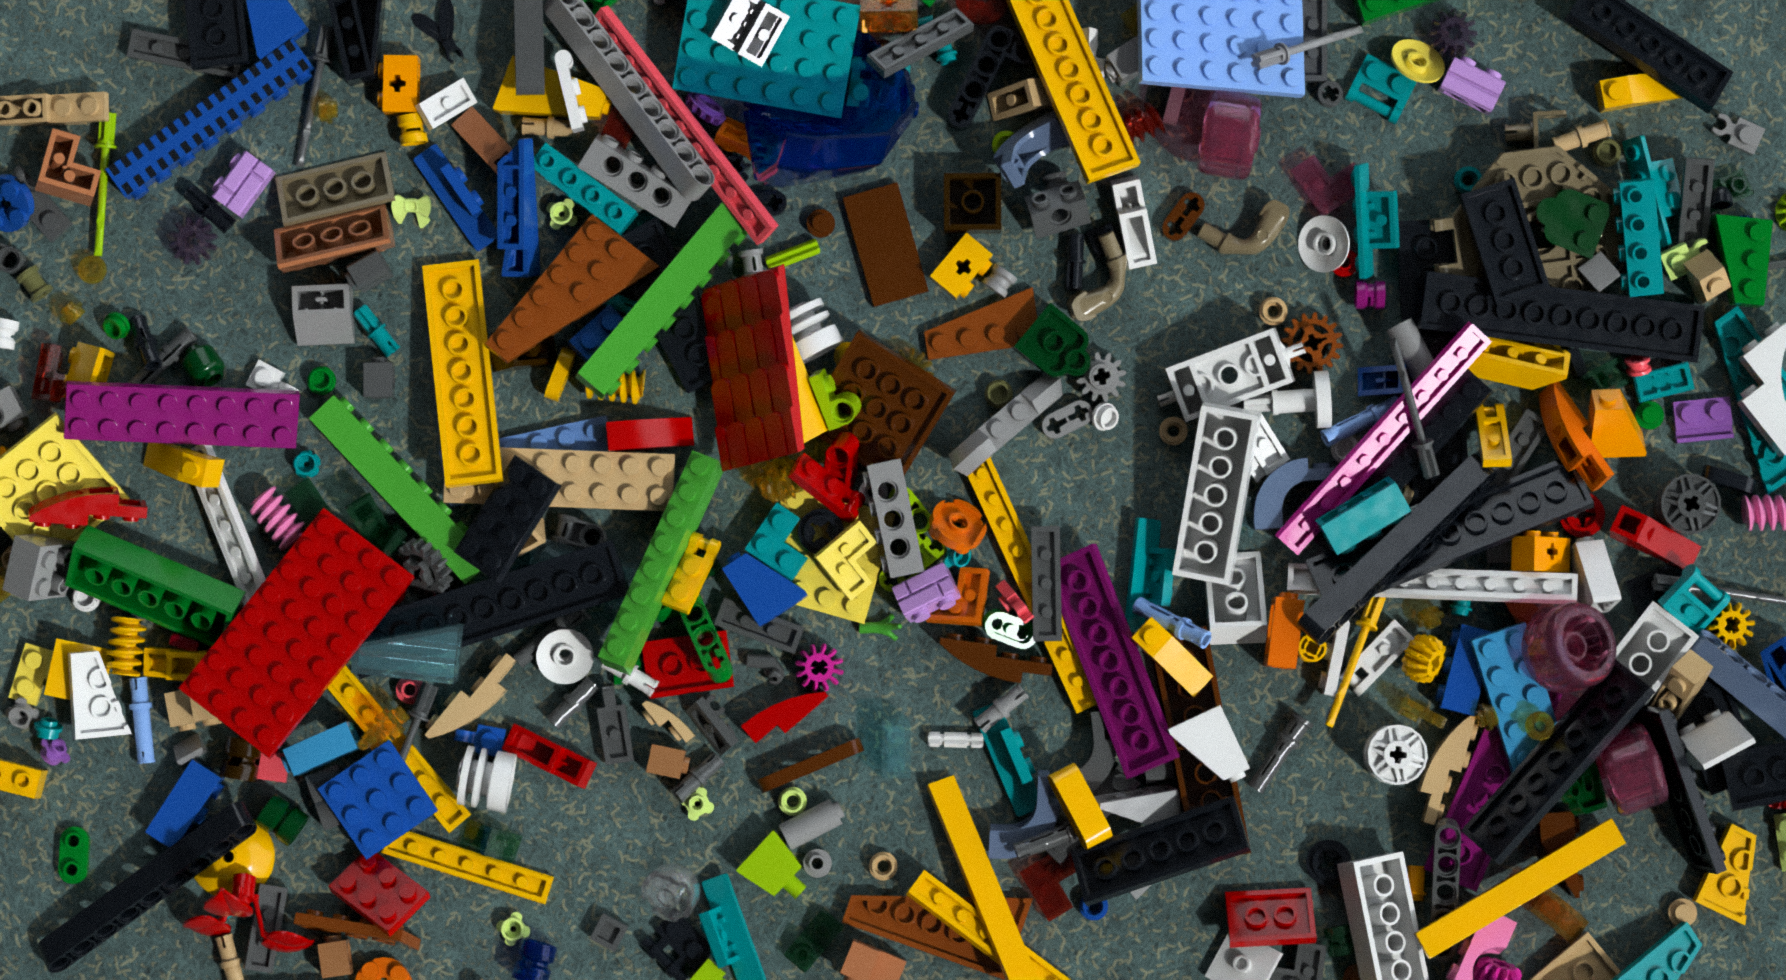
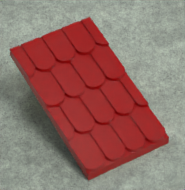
[701,264,829,472]

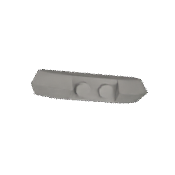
[949,374,1063,476]

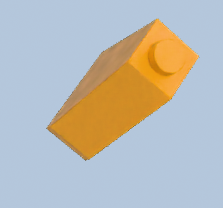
[1586,389,1647,458]

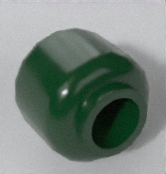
[182,344,225,387]

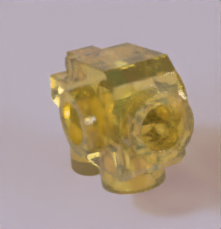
[358,705,410,750]

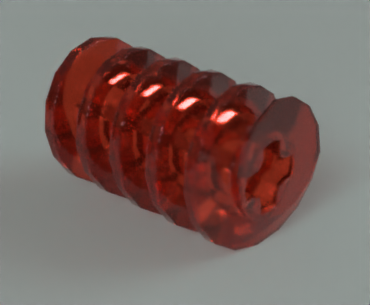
[1123,102,1166,146]

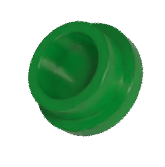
[103,312,131,340]
[307,366,336,395]
[1635,401,1664,430]

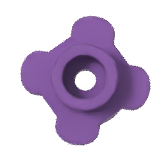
[40,738,70,765]

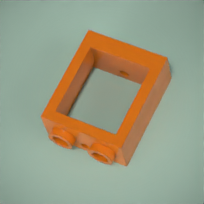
[1263,592,1305,670]

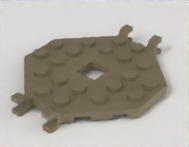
[1429,145,1622,292]

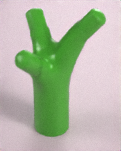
[859,614,902,641]

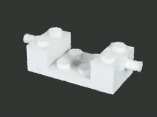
[1157,327,1306,422]

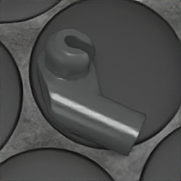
[747,653,785,685]

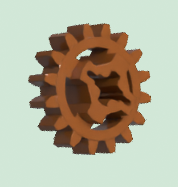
[1280,312,1343,375]

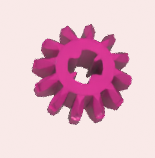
[795,644,844,692]
[1473,956,1522,980]

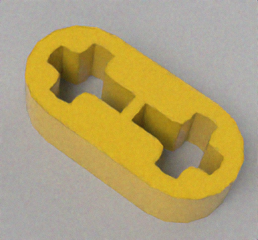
[544,347,577,402]

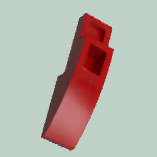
[27,487,148,529]

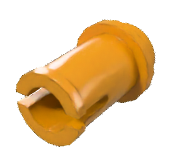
[1407,865,1427,901]

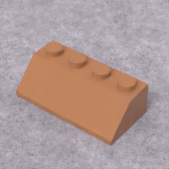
[274,204,395,273]

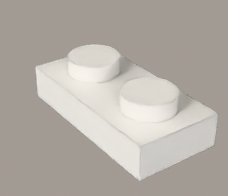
[415,77,477,130]

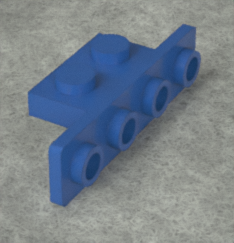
[413,144,497,252]

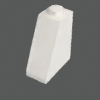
[1570,536,1622,616]
[1167,705,1250,783]

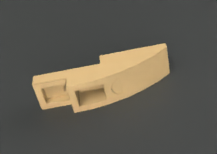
[0,91,109,126]
[425,653,517,739]
[1417,715,1478,825]

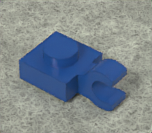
[454,724,507,756]

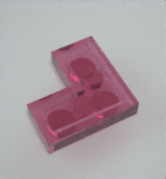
[1290,155,1356,216]

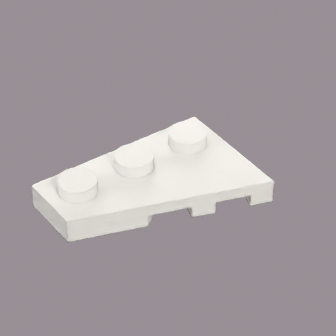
[68,650,132,740]

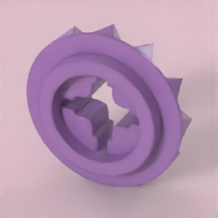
[685,92,726,126]

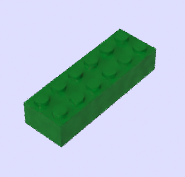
[65,525,246,647]

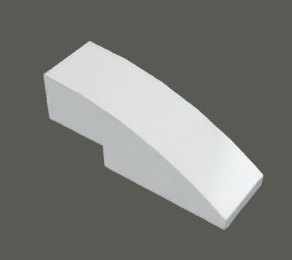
[1110,175,1157,269]

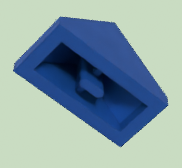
[1358,364,1406,396]

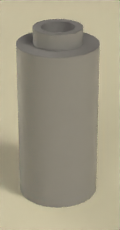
[1387,318,1434,382]
[779,798,845,850]

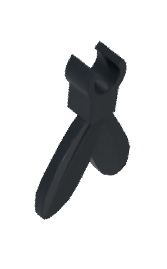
[412,0,464,65]

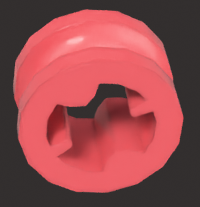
[1624,355,1652,377]

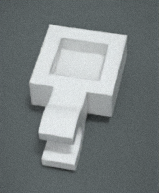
[245,360,299,391]

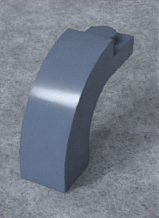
[993,110,1068,189]
[1252,458,1336,530]
[988,770,1060,859]

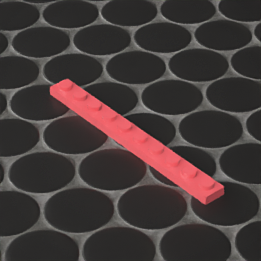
[595,5,779,245]

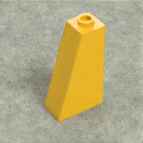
[492,55,612,121]

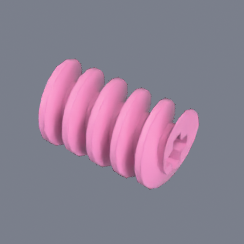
[250,486,305,551]
[1741,494,1786,531]

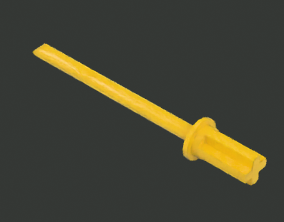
[1325,597,1386,728]

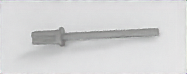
[1251,25,1364,70]

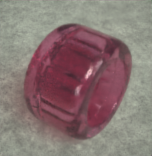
[1196,91,1262,180]
[1522,602,1617,694]
[1595,722,1669,816]

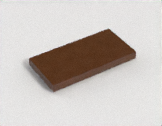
[843,182,929,308]

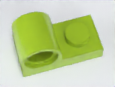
[808,368,861,431]

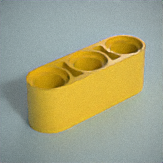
[1047,763,1113,850]

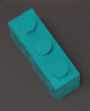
[1315,476,1411,555]

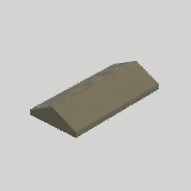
[275,151,395,227]

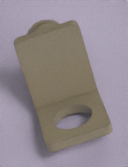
[1505,110,1567,148]

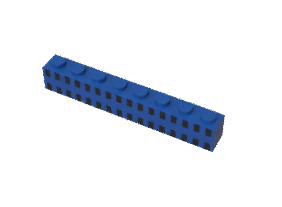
[105,38,315,200]

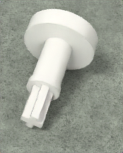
[1243,370,1332,428]

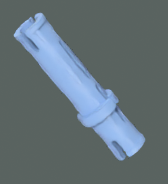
[1320,395,1398,447]
[1132,597,1212,649]
[128,677,156,764]

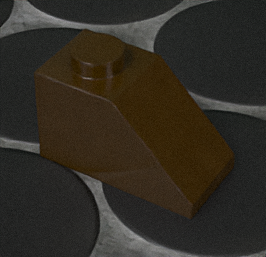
[489,335,557,372]

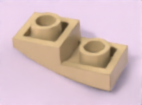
[642,701,696,743]

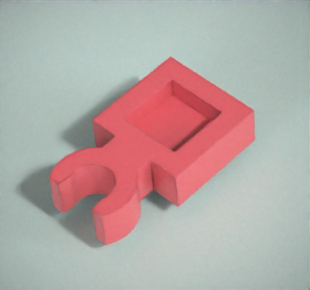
[995,579,1034,624]

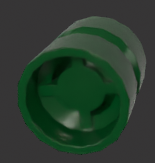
[255,793,310,847]

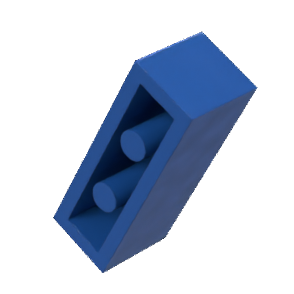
[1435,624,1491,716]
[145,759,225,848]

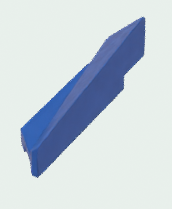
[497,138,540,278]

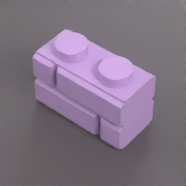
[1437,56,1506,115]
[212,150,276,219]
[892,562,961,623]

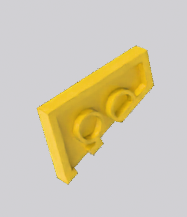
[1692,822,1757,925]

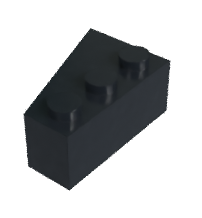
[327,0,386,86]

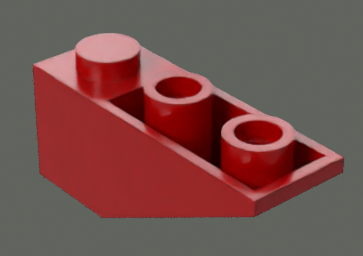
[1610,505,1701,570]

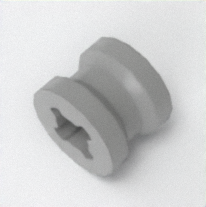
[981,263,1017,298]

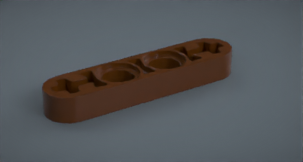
[756,737,865,793]

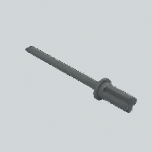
[295,24,335,168]
[1389,338,1440,479]
[1651,574,1786,604]
[399,681,439,761]

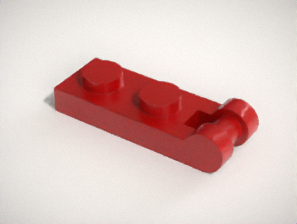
[788,453,866,523]

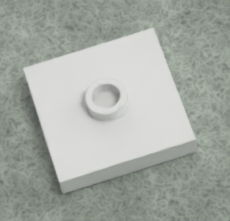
[1205,934,1283,980]

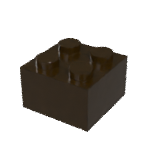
[944,173,1002,234]

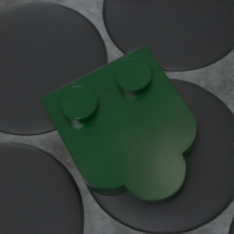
[1536,188,1613,259]
[1014,303,1091,378]
[1560,759,1608,816]

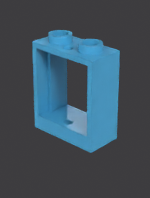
[281,722,364,776]

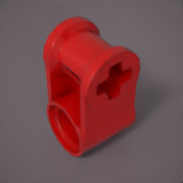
[824,431,859,489]

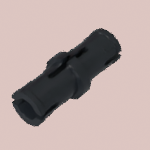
[129,315,162,371]

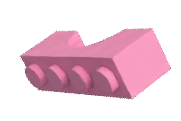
[1446,916,1517,980]

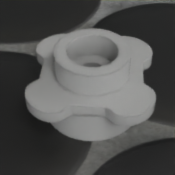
[5,697,39,729]

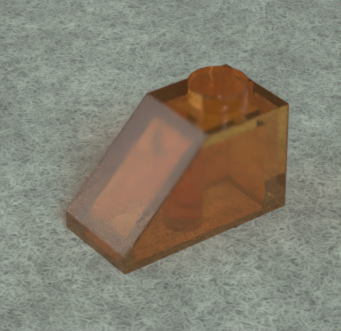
[1526,889,1589,944]

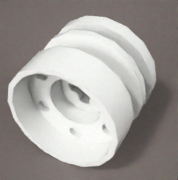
[789,298,844,364]
[1363,724,1428,785]
[456,745,517,813]

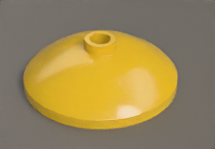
[194,818,275,895]

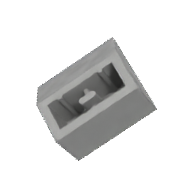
[291,284,355,346]
[2,534,76,601]

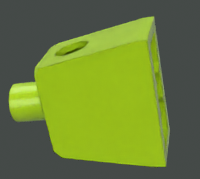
[736,830,807,899]

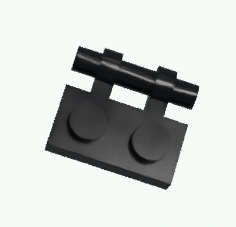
[640,909,711,980]

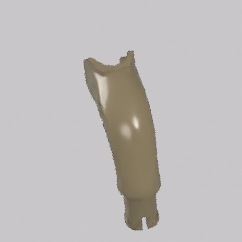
[1197,199,1290,255]
[1066,231,1127,321]

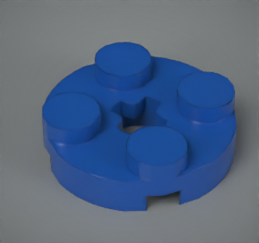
[0,174,35,232]

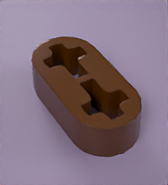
[1162,192,1205,242]

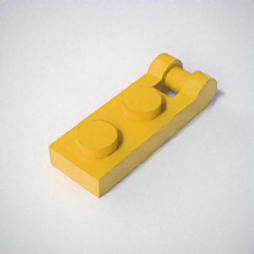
[1474,403,1512,467]
[661,531,721,615]

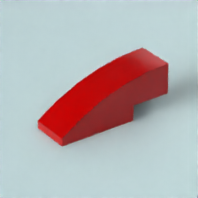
[606,417,694,452]
[741,692,829,743]
[502,723,597,789]

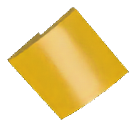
[44,638,112,700]

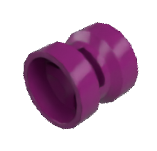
[1354,281,1386,310]

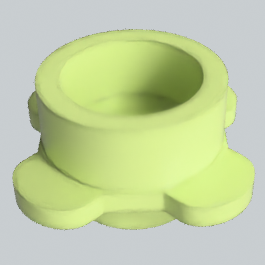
[546,199,578,230]
[681,787,714,821]
[496,912,530,946]

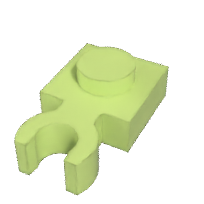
[1661,238,1713,281]

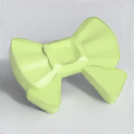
[391,194,431,228]

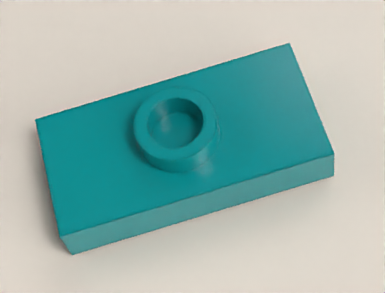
[1631,362,1695,403]

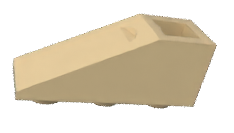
[1651,649,1713,721]

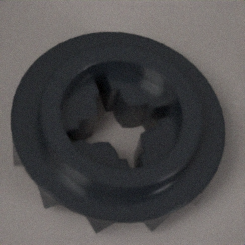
[798,509,844,554]
[1305,839,1352,886]

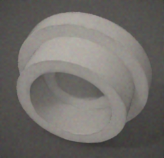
[803,849,832,878]

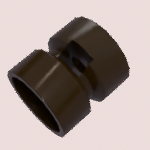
[219,736,261,782]

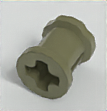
[16,265,53,303]

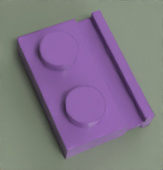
[1671,396,1734,444]

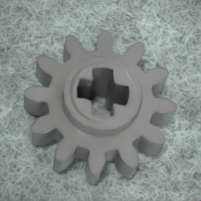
[1076,352,1127,402]

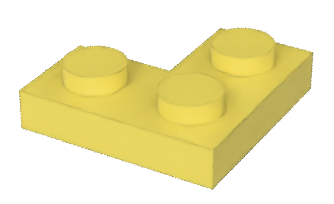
[814,519,877,601]
[8,643,53,706]

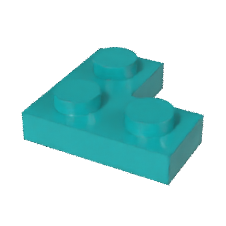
[744,503,808,582]

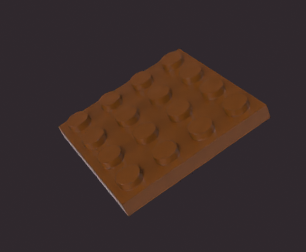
[817,330,957,476]

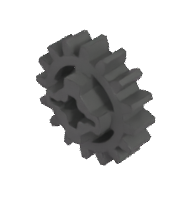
[396,538,453,597]

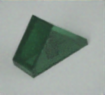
[1581,356,1632,396]
[459,818,523,863]

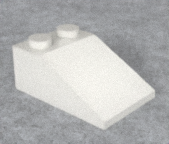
[1204,551,1268,645]
[1600,601,1699,706]
[1678,709,1756,770]

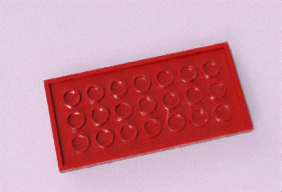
[178,508,415,759]

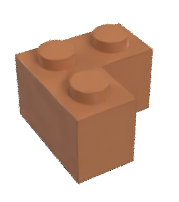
[35,128,101,206]
[840,938,907,980]

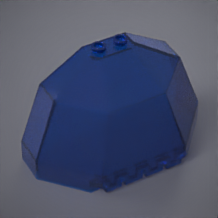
[743,29,919,188]

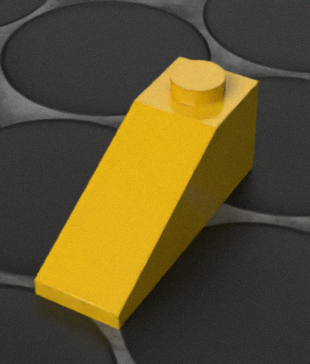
[1594,73,1683,113]
[143,443,225,488]
[1130,617,1213,697]

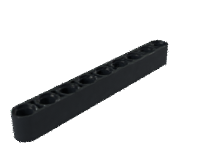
[1297,454,1497,645]
[37,802,257,973]

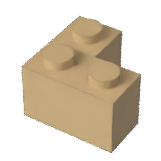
[164,690,223,732]

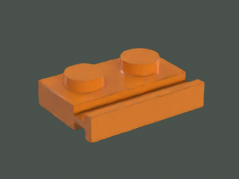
[714,117,779,165]

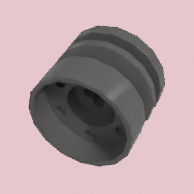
[1653,474,1721,536]

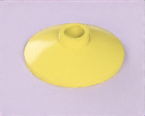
[1391,39,1445,83]

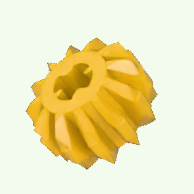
[1706,602,1755,650]
[1402,634,1446,683]

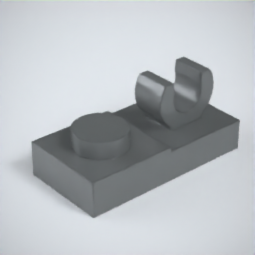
[686,695,739,756]

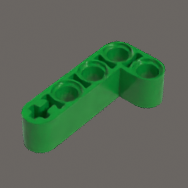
[655,593,733,683]

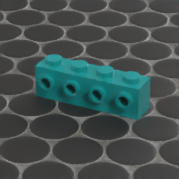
[1612,177,1664,297]

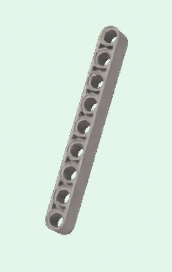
[544,0,715,201]

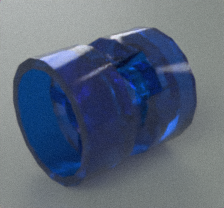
[511,937,558,980]

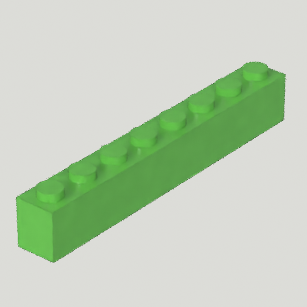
[575,202,748,399]
[309,395,482,585]
[598,450,724,676]

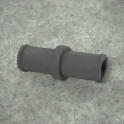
[546,676,599,730]
[670,751,725,803]

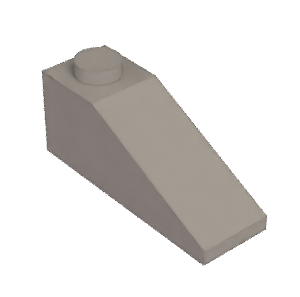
[1094,783,1181,825]

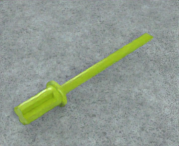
[94,112,117,256]

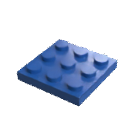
[317,739,438,860]

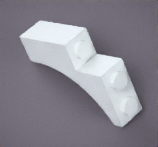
[1737,321,1786,457]

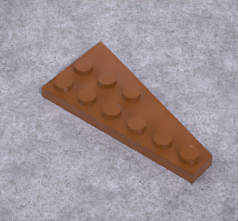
[485,214,660,364]
[842,895,1033,980]

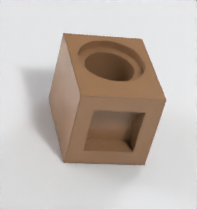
[646,744,691,779]
[317,934,354,979]

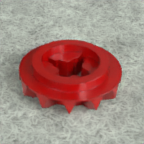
[1560,494,1605,538]

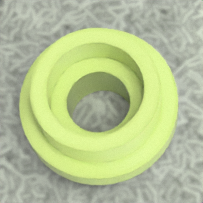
[778,787,807,816]

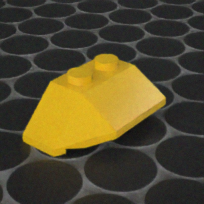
[1468,337,1571,390]

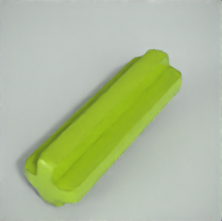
[765,239,820,268]

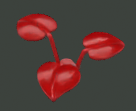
[182,873,315,953]

